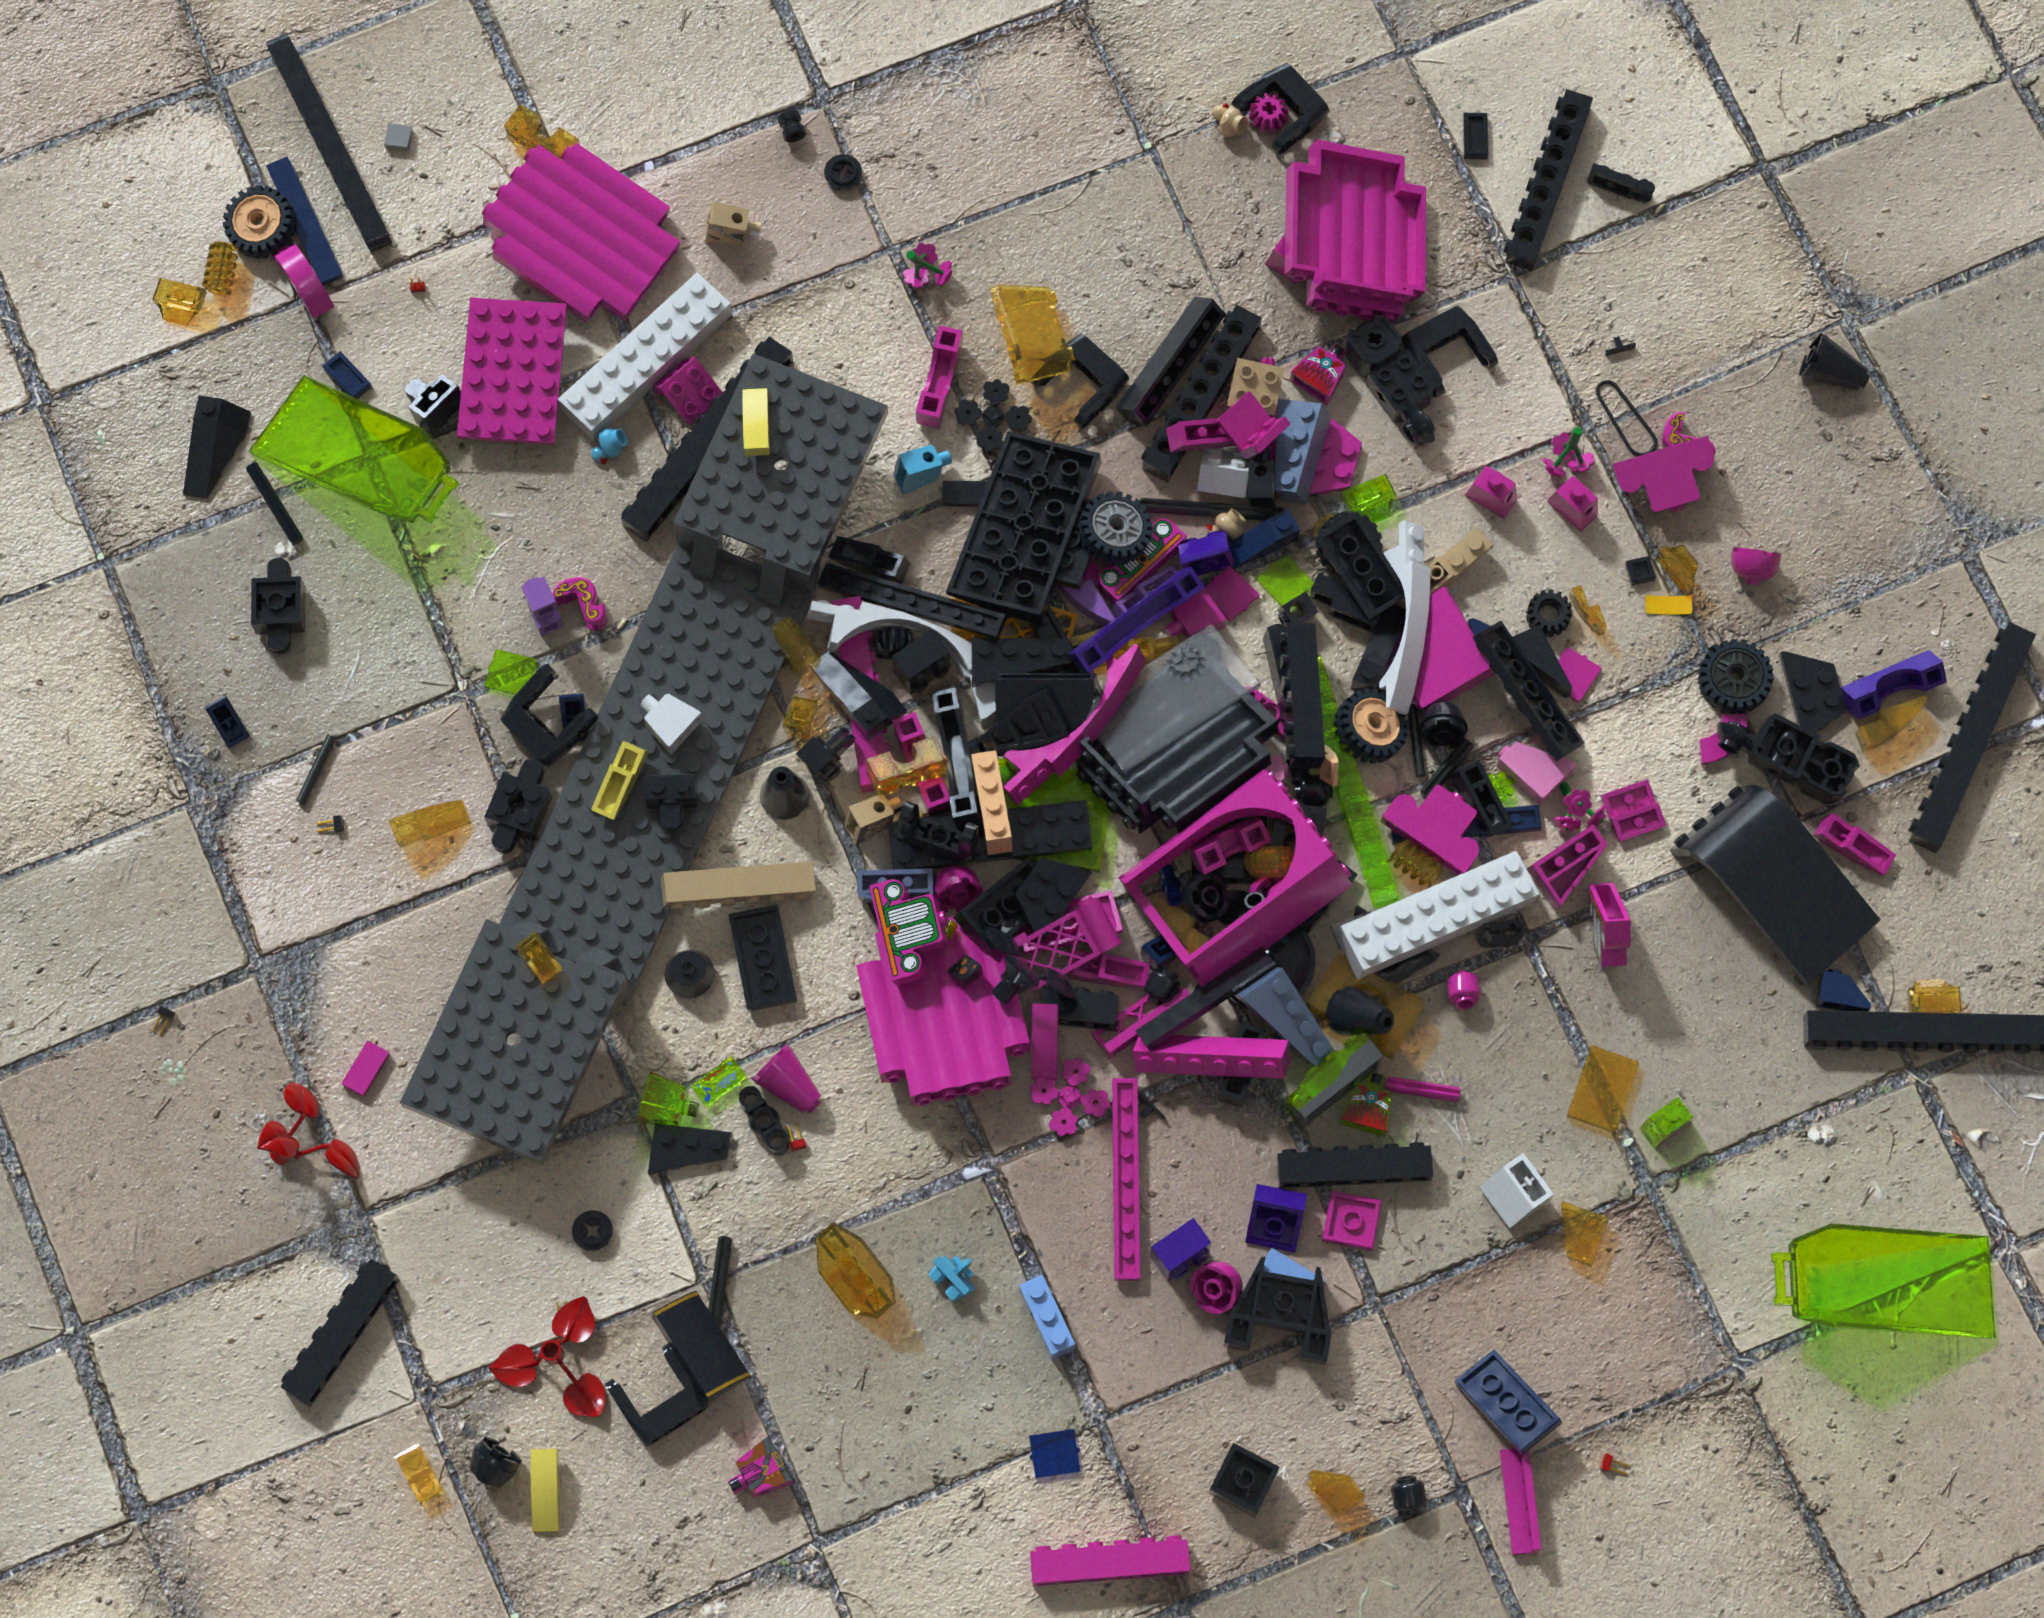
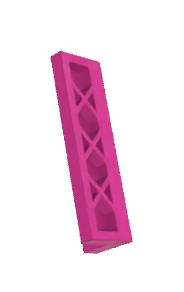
[1092,987,1190,1059]
[1499,1448,1541,1555]

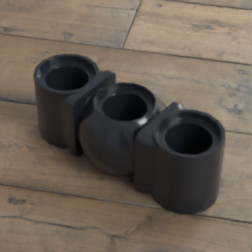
[739,1086,789,1156]

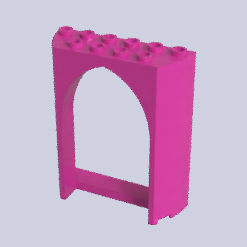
[1118,769,1352,987]

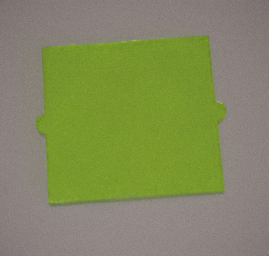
[1256,553,1314,606]
[484,649,537,695]

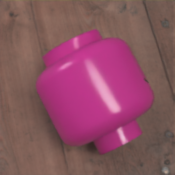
[1446,970,1481,1009]

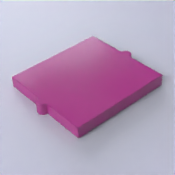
[1205,567,1260,622]
[1558,647,1602,703]

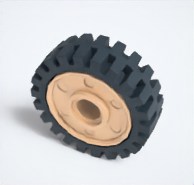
[223,185,297,259]
[1334,688,1409,764]

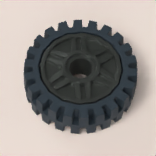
[1698,639,1774,714]

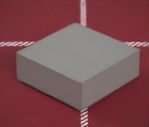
[384,123,413,151]

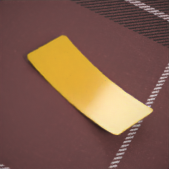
[1645,595,1692,615]

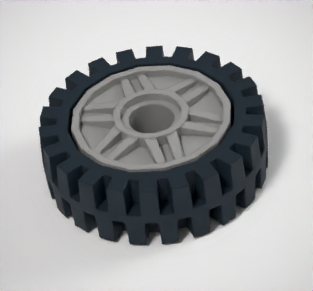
[1078,491,1153,566]

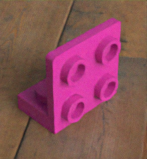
[652,356,723,424]
[1217,391,1291,459]

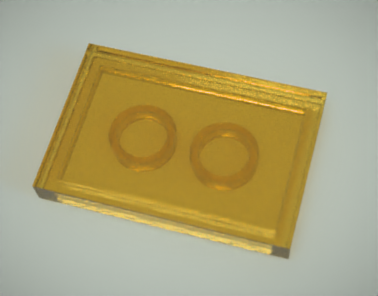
[1567,1045,1639,1134]

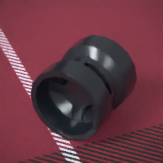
[777,110,807,143]

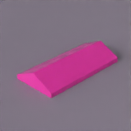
[1018,890,1123,955]

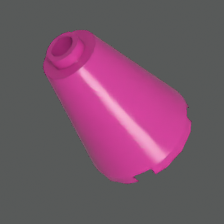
[752,1044,821,1113]

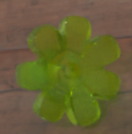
[1488,771,1515,803]

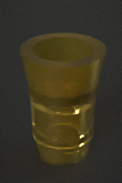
[771,616,822,673]

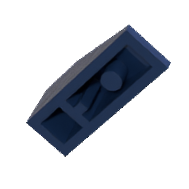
[1230,509,1300,569]

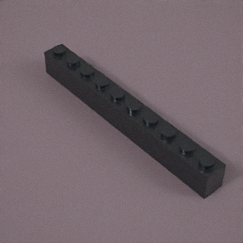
[621,336,793,543]
[1908,622,2036,853]
[1803,1010,2044,1054]

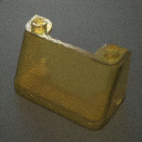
[990,284,1075,385]

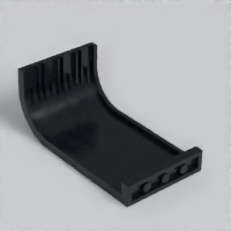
[1670,785,1881,986]

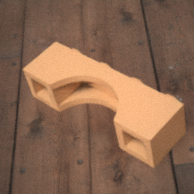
[971,750,1013,855]

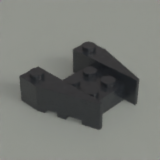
[1223,1257,1331,1365]

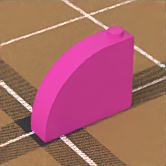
[1412,586,1496,711]

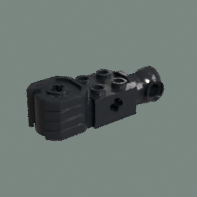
[1346,314,1435,443]
[1717,713,1860,805]

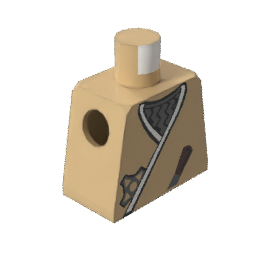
[705,201,761,245]

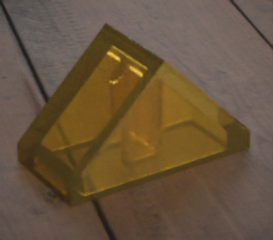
[515,931,563,984]

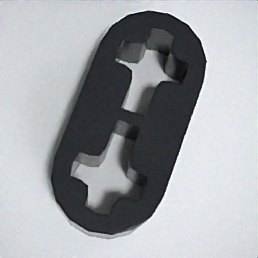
[1476,920,1525,948]

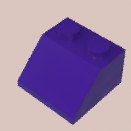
[1178,531,1236,576]
[1245,1184,1307,1253]

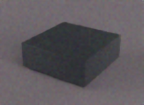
[1625,556,1656,586]

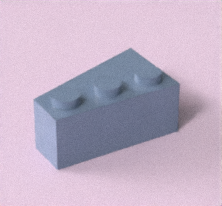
[857,868,933,904]

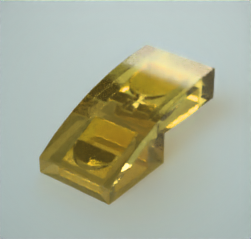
[1569,585,1607,636]
[395,1444,443,1505]

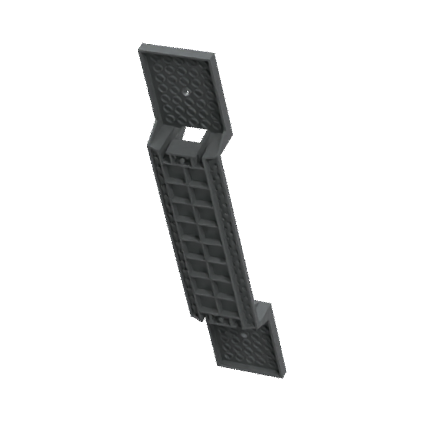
[400,354,888,1165]

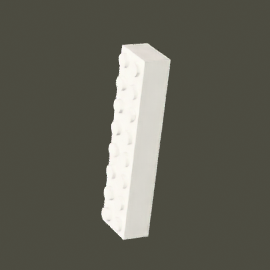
[558,272,733,441]
[1335,851,1539,980]

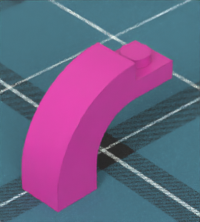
[272,244,335,319]

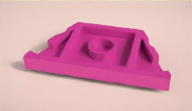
[1309,418,1362,495]

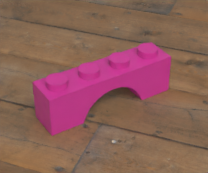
[916,325,963,429]
[892,712,951,815]

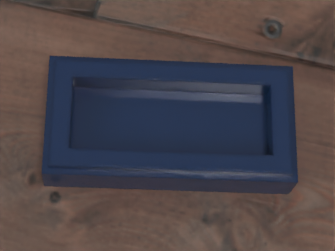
[322,351,372,402]

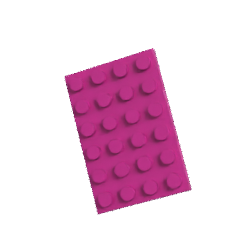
[457,297,567,445]

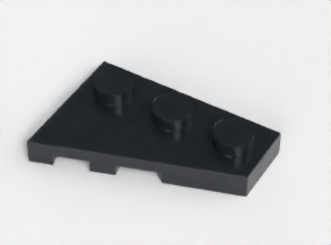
[648,1123,731,1175]

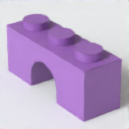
[521,576,564,637]

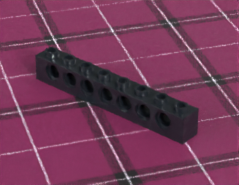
[1503,89,1593,271]
[1141,305,1262,483]

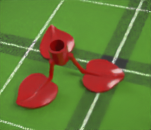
[257,1082,360,1179]
[489,1296,606,1417]

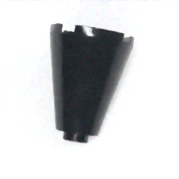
[1799,333,1870,390]
[760,766,810,820]
[1326,986,1394,1036]

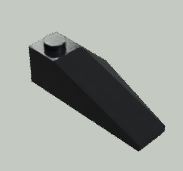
[183,395,251,499]

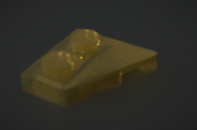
[1561,1201,1609,1267]

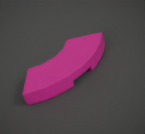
[1699,714,1748,765]

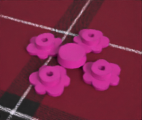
[1029,1058,1110,1136]

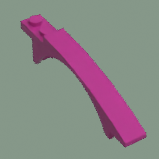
[1003,644,1146,805]

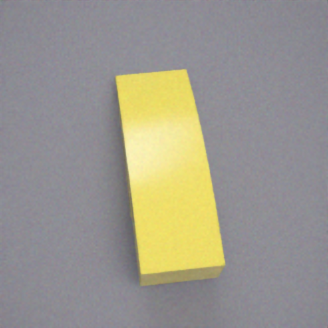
[743,388,770,456]
[591,741,649,820]
[531,1449,560,1532]

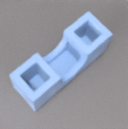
[1019,1274,1075,1360]

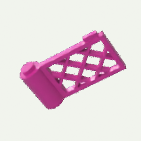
[1013,896,1122,991]

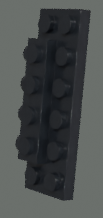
[1472,621,1585,761]

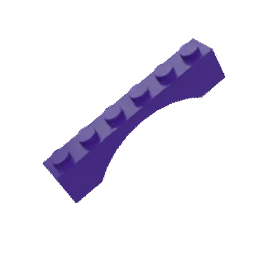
[1068,567,1205,673]

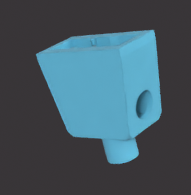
[893,445,952,495]

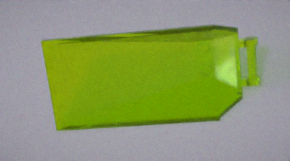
[249,375,459,523]
[1771,1223,1996,1339]

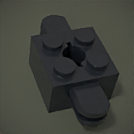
[251,558,306,655]
[484,759,552,854]

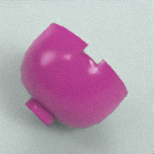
[1731,547,1781,585]
[933,865,983,913]
[1190,1260,1243,1314]

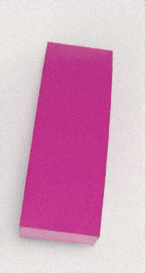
[1813,813,1896,876]
[1066,950,1150,988]
[1032,1003,1060,1081]

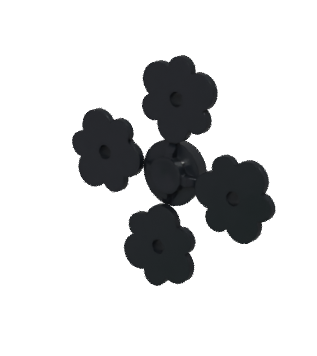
[954,379,1032,452]

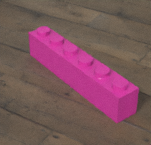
[1133,1035,1291,1079]
[1030,1535,1190,1587]

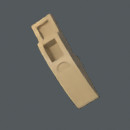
[1427,527,1493,596]

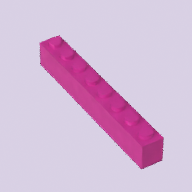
[831,596,895,793]

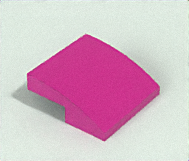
[1600,779,1666,842]

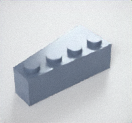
[1274,399,1332,504]
[1234,967,1335,1066]

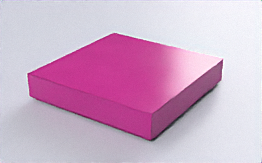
[1322,1190,1382,1251]

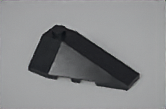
[1351,605,1406,694]
[809,651,908,741]

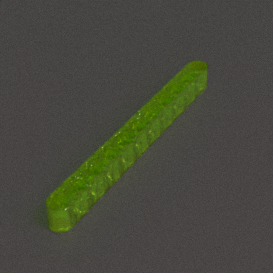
[1318,654,1400,909]

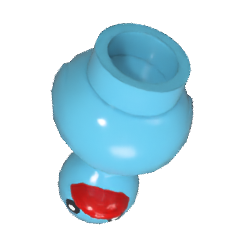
[591,427,628,464]

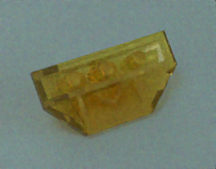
[815,1222,896,1319]

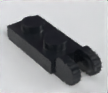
[1587,163,1655,203]

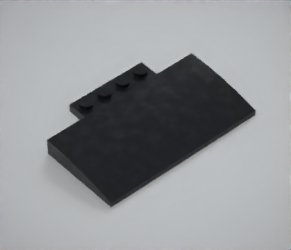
[946,431,1101,625]

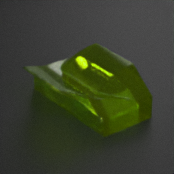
[1341,474,1396,523]

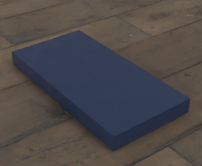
[1454,1349,1562,1456]

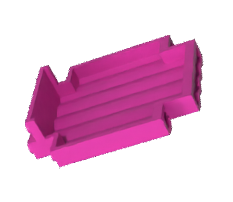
[1284,139,1426,323]
[482,143,680,323]
[856,915,1030,1106]

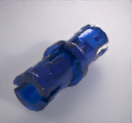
[1159,864,1183,907]

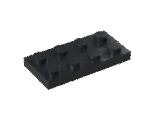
[728,904,797,1012]

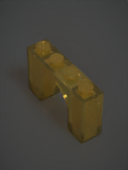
[1306,952,1425,1061]

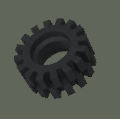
[1526,589,1572,637]

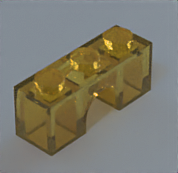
[504,104,580,160]
[866,736,947,796]

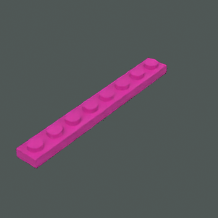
[1112,1078,1140,1281]

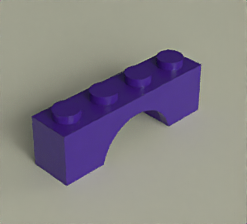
[1841,650,1947,720]

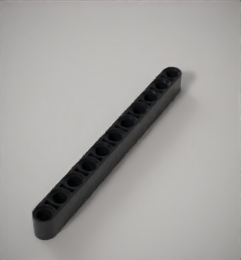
[265,33,392,253]

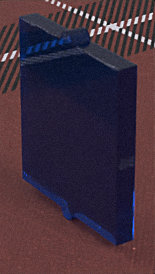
[1029,1429,1080,1479]

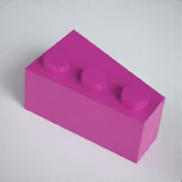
[1527,824,1607,910]

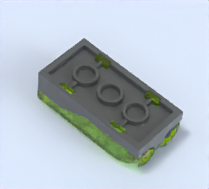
[1284,1032,1383,1129]

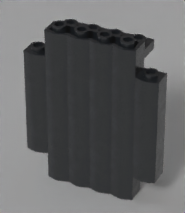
[1075,660,1279,834]

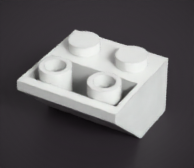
[1197,447,1252,498]
[1479,1153,1554,1229]

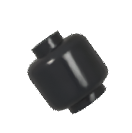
[1295,774,1333,807]
[1144,967,1181,1006]
[1391,1475,1427,1515]

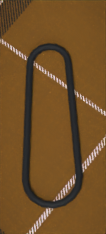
[1596,380,1657,456]

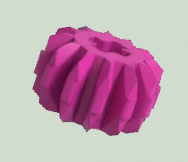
[1249,93,1289,135]

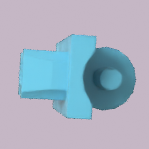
[928,1256,976,1302]

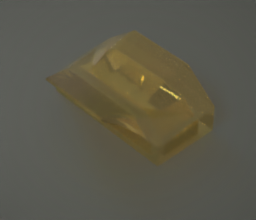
[153,278,207,326]
[1656,545,1698,596]
[1907,979,1962,1013]

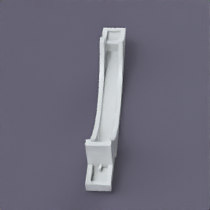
[1379,520,1431,715]
[807,600,971,679]

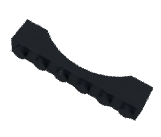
[932,687,983,832]

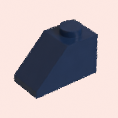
[1816,969,1871,1012]

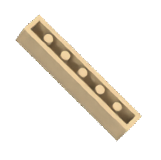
[661,861,816,911]

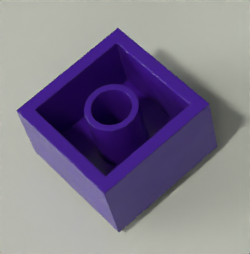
[1150,1218,1211,1281]

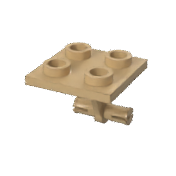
[1227,358,1285,416]

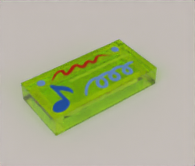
[691,1056,747,1108]

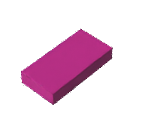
[341,1040,390,1097]

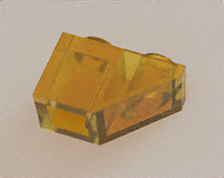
[1307,1470,1366,1519]

